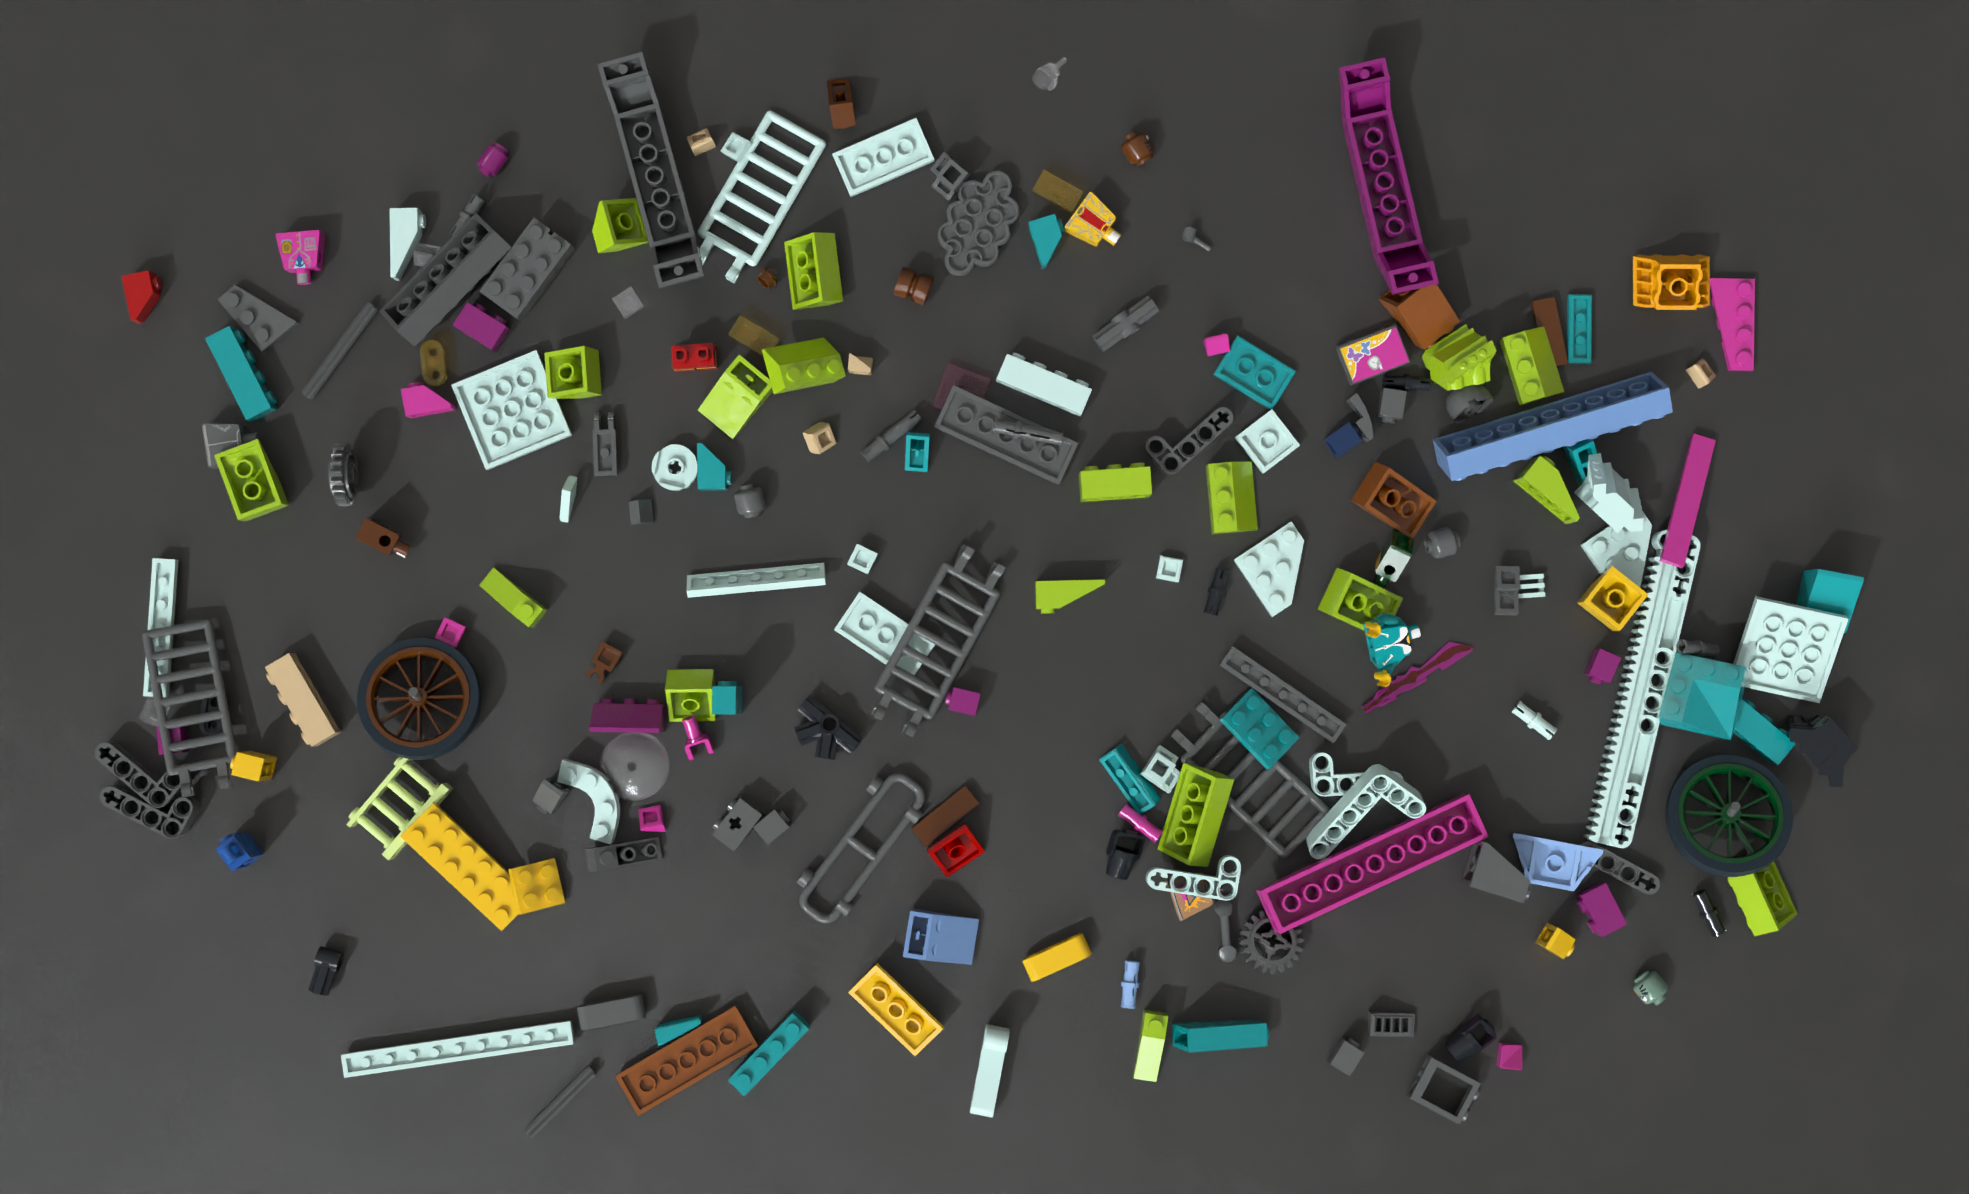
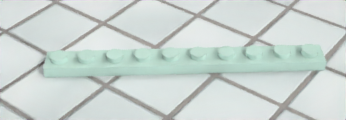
[341,1020,575,1078]

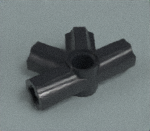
[794,695,864,760]

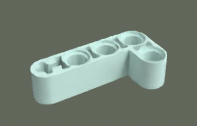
[1309,752,1403,796]
[1146,855,1241,901]
[970,1024,1010,1117]

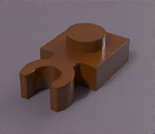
[586,641,624,684]

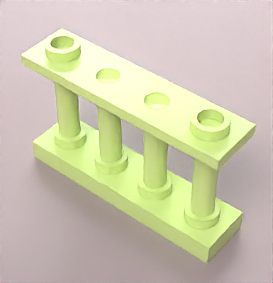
[346,757,454,861]

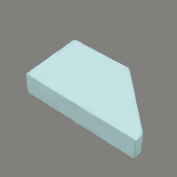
[560,475,578,523]

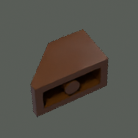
[827,78,856,129]

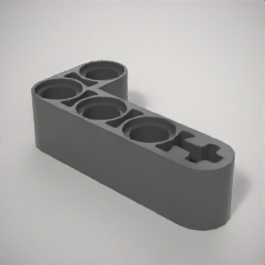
[1144,407,1233,475]
[95,742,181,808]
[100,785,200,839]

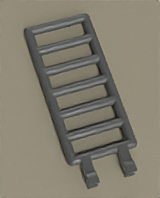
[142,619,237,797]
[1169,702,1330,859]

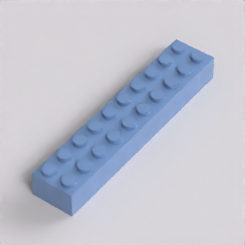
[1433,372,1673,481]

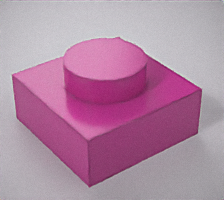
[435,617,467,648]

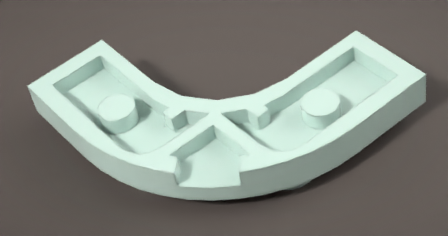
[557,758,620,844]

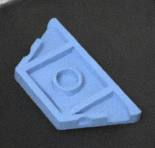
[1513,833,1604,891]

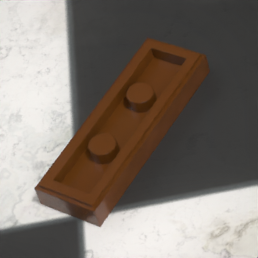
[1531,297,1568,367]
[911,786,980,847]

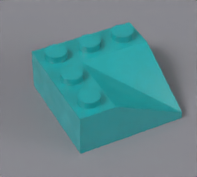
[1658,652,1748,740]

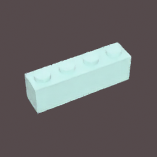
[996,352,1092,417]

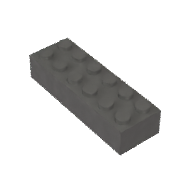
[379,213,511,347]

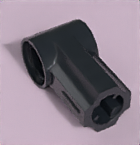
[308,946,344,996]

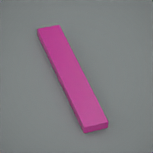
[1659,434,1716,568]

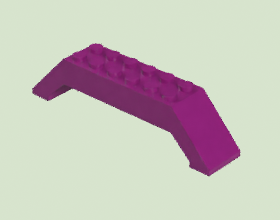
[1339,57,1439,295]

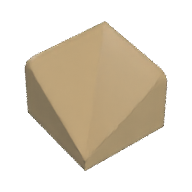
[848,353,873,375]
[802,422,837,454]

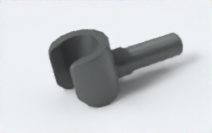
[1182,227,1212,252]

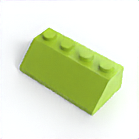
[1157,763,1234,867]

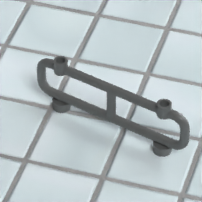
[796,773,925,924]

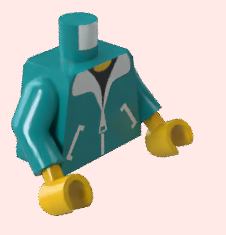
[1363,613,1421,687]

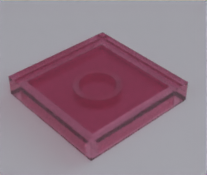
[932,363,991,410]

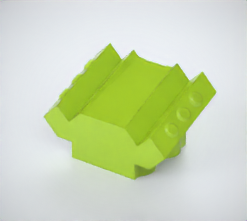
[1422,324,1496,391]

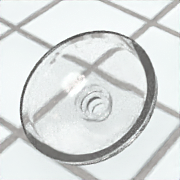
[600,732,669,801]

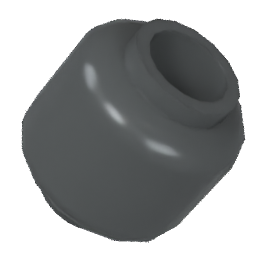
[734,483,766,518]
[1424,526,1460,559]

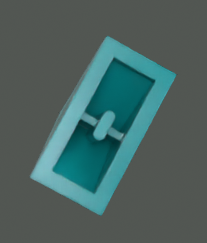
[905,432,930,472]

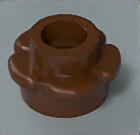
[756,268,777,289]

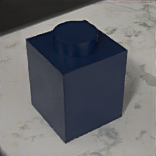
[1323,422,1362,459]

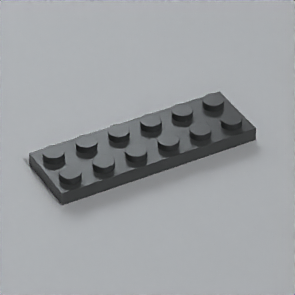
[934,385,1078,485]

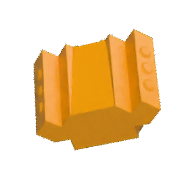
[1633,254,1710,310]

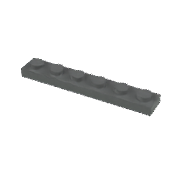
[1219,646,1347,743]

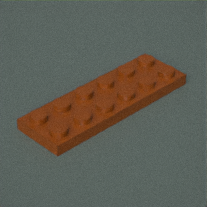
[615,1005,759,1116]

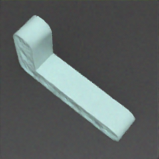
[1306,764,1426,859]

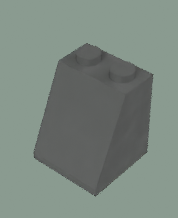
[1461,841,1532,903]

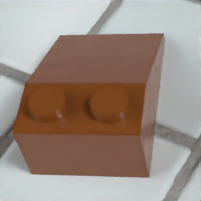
[1351,462,1437,538]

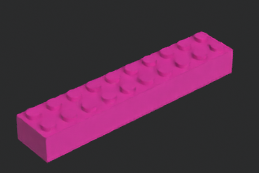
[1256,794,1489,934]

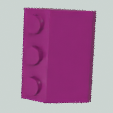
[589,699,666,733]

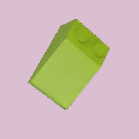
[214,439,289,521]
[1513,456,1580,524]
[1318,568,1403,631]

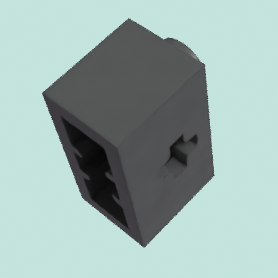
[712,797,764,852]

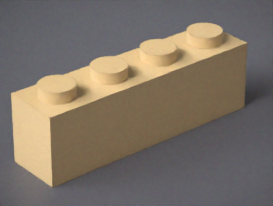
[265,653,341,747]

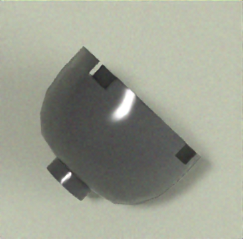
[1446,384,1494,423]

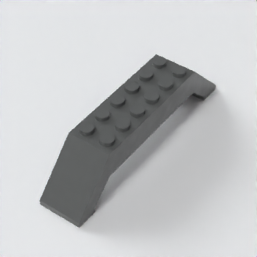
[597,52,705,289]

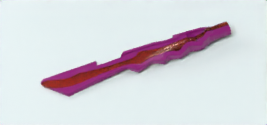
[1361,642,1473,714]

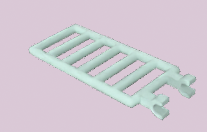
[697,110,826,284]

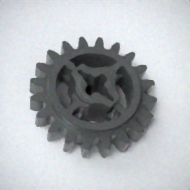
[328,442,359,506]
[1239,911,1304,974]

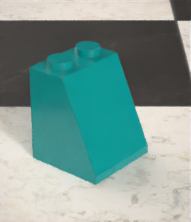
[1797,569,1864,633]

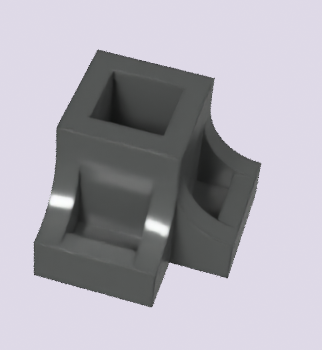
[930,152,971,201]

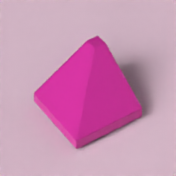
[638,804,666,832]

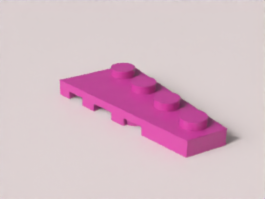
[1710,278,1755,371]

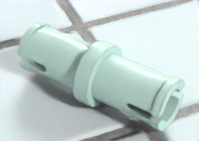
[1511,700,1557,740]

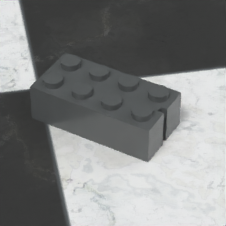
[479,218,575,322]

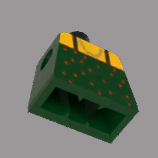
[1373,529,1414,587]

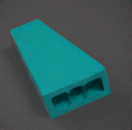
[1172,1020,1270,1053]

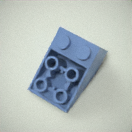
[903,908,979,965]

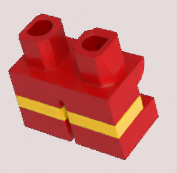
[671,343,718,372]

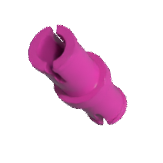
[1118,803,1163,843]

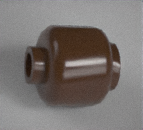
[1121,131,1155,166]

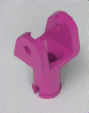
[682,715,714,761]

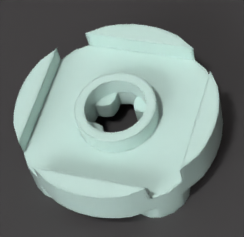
[652,444,697,491]

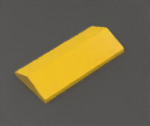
[848,963,944,1056]

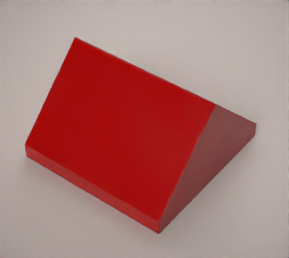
[927,822,985,877]

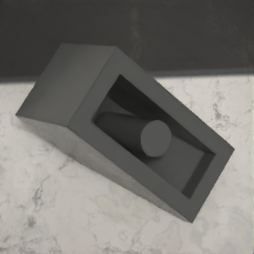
[532,777,571,815]

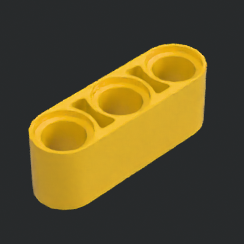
[1022,933,1092,982]

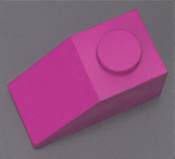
[401,382,456,418]

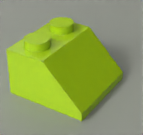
[544,346,602,399]
[665,669,716,722]

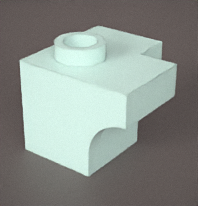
[1140,745,1180,794]

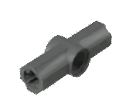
[1092,296,1159,352]

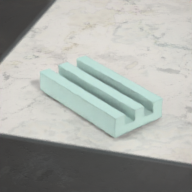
[1518,574,1545,599]

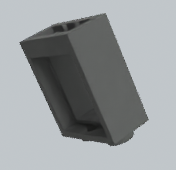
[1406,1054,1481,1125]

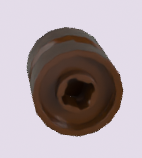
[893,267,934,306]

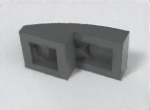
[1346,393,1374,443]
[1494,566,1520,616]

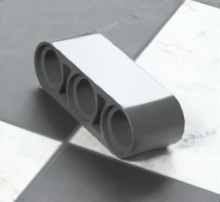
[577,994,647,1030]

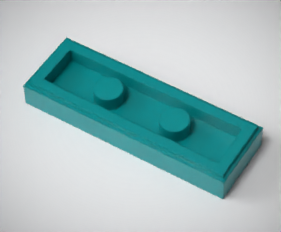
[1567,294,1592,364]

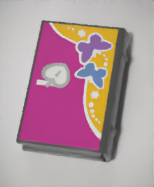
[1336,324,1410,386]

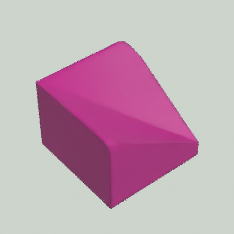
[1496,1042,1523,1070]

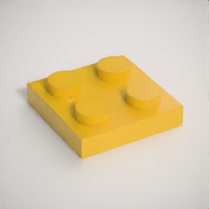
[508,858,565,915]

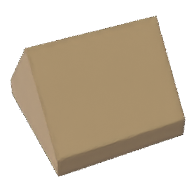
[687,128,716,156]
[1686,358,1716,389]

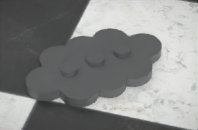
[937,170,1019,277]

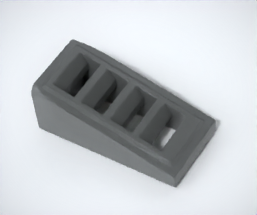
[1367,1011,1415,1037]

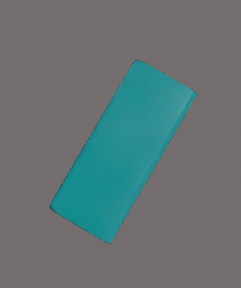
[1099,744,1161,815]

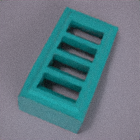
[654,1015,703,1046]

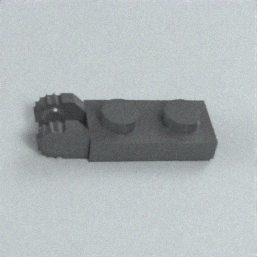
[592,412,618,477]

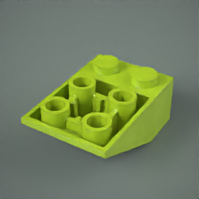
[698,355,773,439]

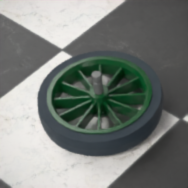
[1665,755,1793,877]

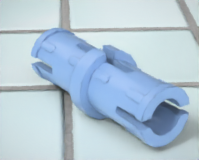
[1121,960,1140,1009]

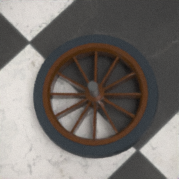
[357,638,482,760]

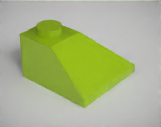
[592,198,649,253]

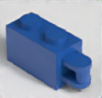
[215,832,264,872]

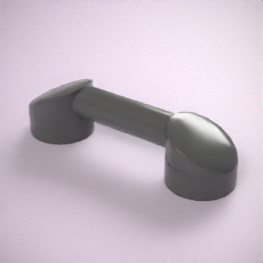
[1213,899,1237,963]

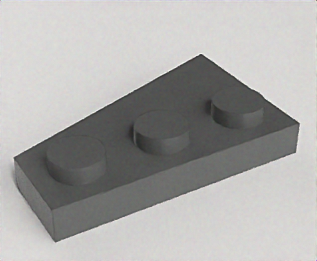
[217,285,299,352]

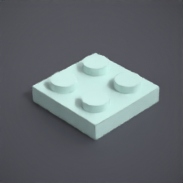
[1235,409,1300,474]

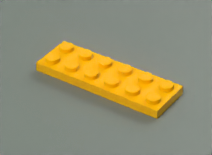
[400,802,518,931]

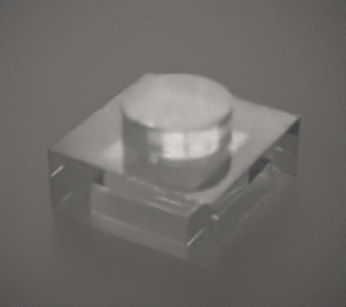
[612,287,644,319]

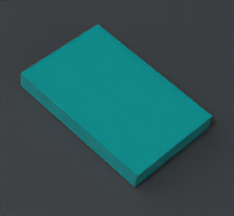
[1213,335,1296,410]

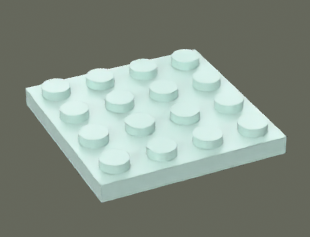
[451,350,572,470]
[1733,596,1848,703]

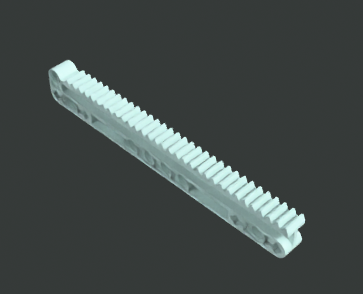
[1583,530,1700,848]

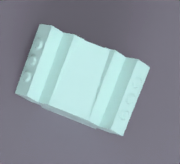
[1574,453,1644,533]

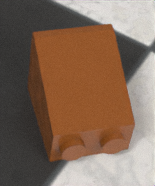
[1378,285,1460,350]

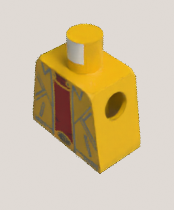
[1064,192,1121,247]

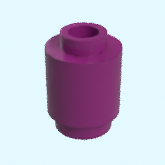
[476,142,509,177]

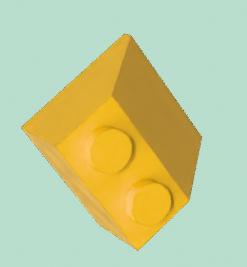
[1577,566,1649,631]

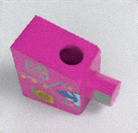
[276,230,325,285]

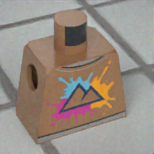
[1165,872,1223,921]

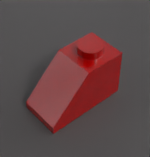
[121,270,162,324]

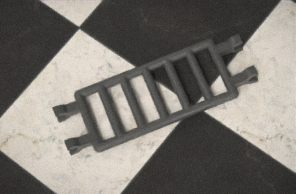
[869,544,1006,738]

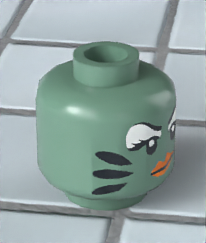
[1633,970,1668,1005]

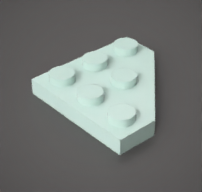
[1581,511,1652,587]
[1234,522,1304,617]

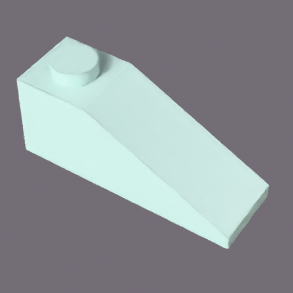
[390,208,426,281]

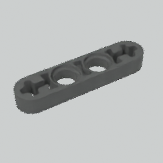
[1578,841,1660,895]

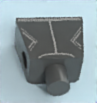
[202,424,260,469]

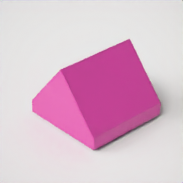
[1203,333,1230,356]

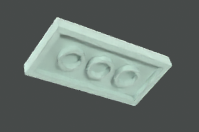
[832,118,934,197]
[834,592,935,675]

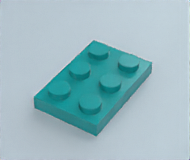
[1220,688,1300,770]

